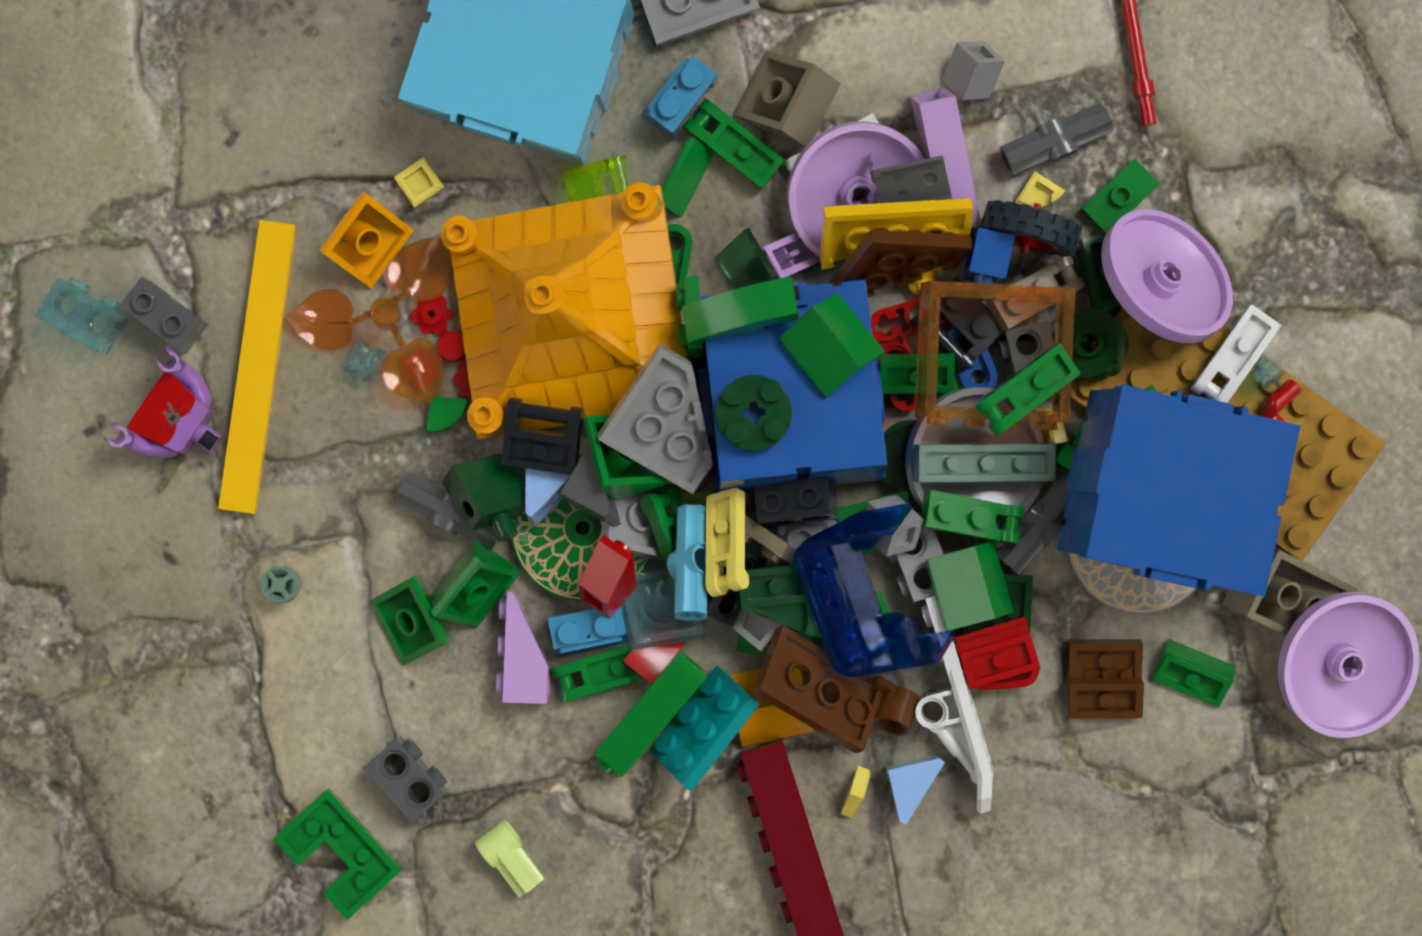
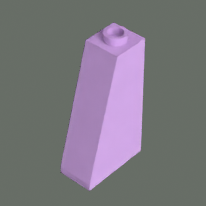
[909,87,981,233]

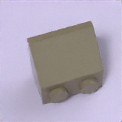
[734,50,841,148]

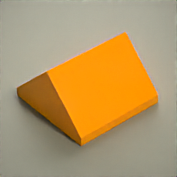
[319,191,415,289]
[730,667,813,747]

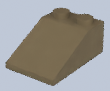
[1222,548,1358,635]

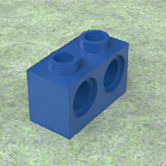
[962,228,1015,290]

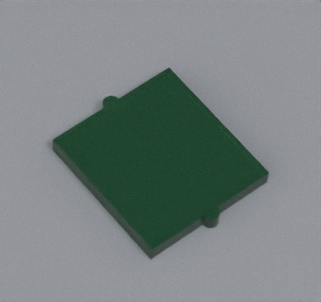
[715,228,780,289]

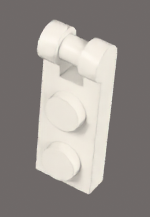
[1190,304,1282,403]

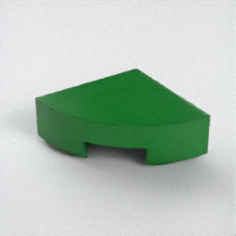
[427,395,468,432]

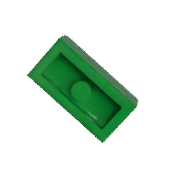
[662,137,713,217]
[1151,639,1235,708]

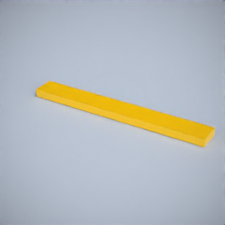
[218,220,298,514]

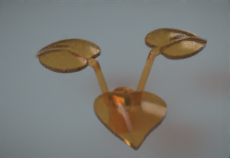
[287,237,450,403]

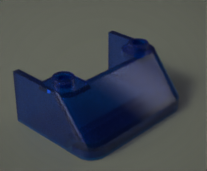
[794,503,955,677]

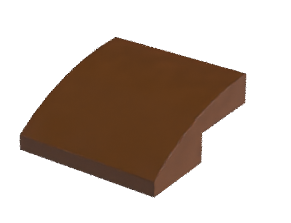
[1067,639,1144,718]

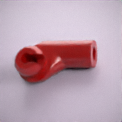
[1259,379,1301,422]

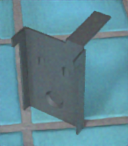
[868,154,952,203]

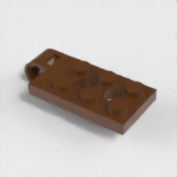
[752,625,920,753]

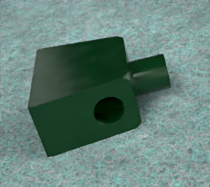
[442,453,525,542]

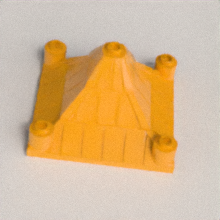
[441,182,688,441]

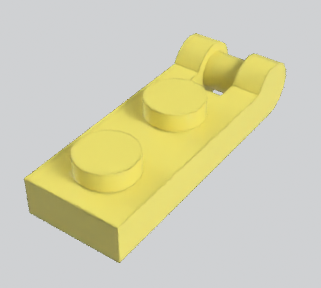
[705,487,749,597]

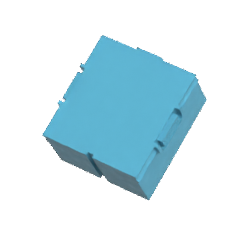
[398,0,634,166]

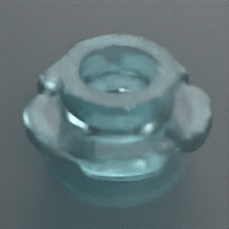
[1251,355,1285,388]

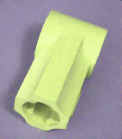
[474,819,545,898]

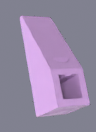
[496,591,550,704]

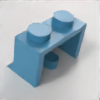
[642,56,718,140]
[548,605,630,657]

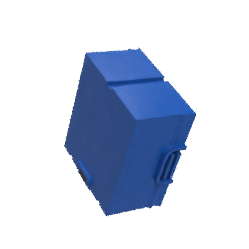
[697,280,888,494]
[1057,384,1301,597]

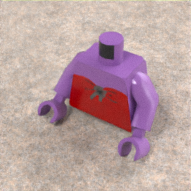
[103,346,223,458]

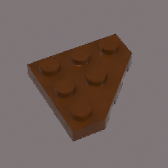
[829,228,973,298]

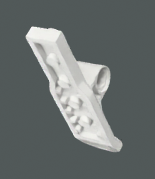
[915,595,993,814]

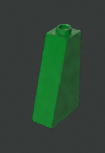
[594,650,708,777]

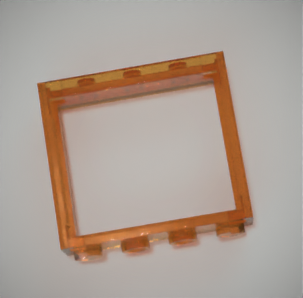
[915,281,1075,430]

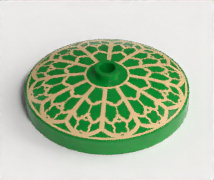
[512,455,650,601]

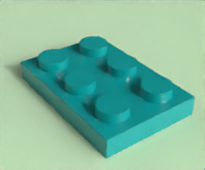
[650,665,760,791]

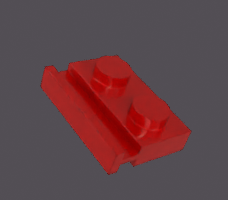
[953,616,1041,689]

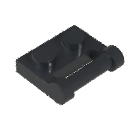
[909,275,1003,374]
[501,397,584,475]

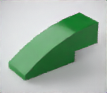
[682,276,799,344]

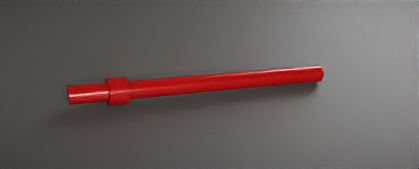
[1121,0,1157,127]

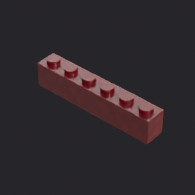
[736,739,844,936]

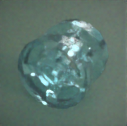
[344,338,387,384]

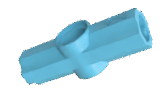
[667,504,707,621]

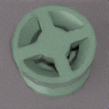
[260,566,301,603]

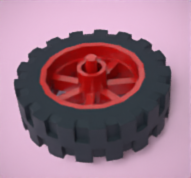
[980,200,1082,257]

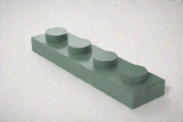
[913,443,1056,482]

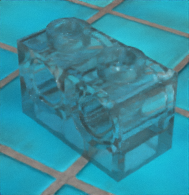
[35,277,129,355]

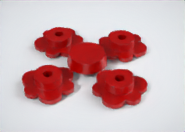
[401,295,472,399]

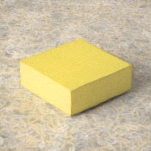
[394,157,445,209]

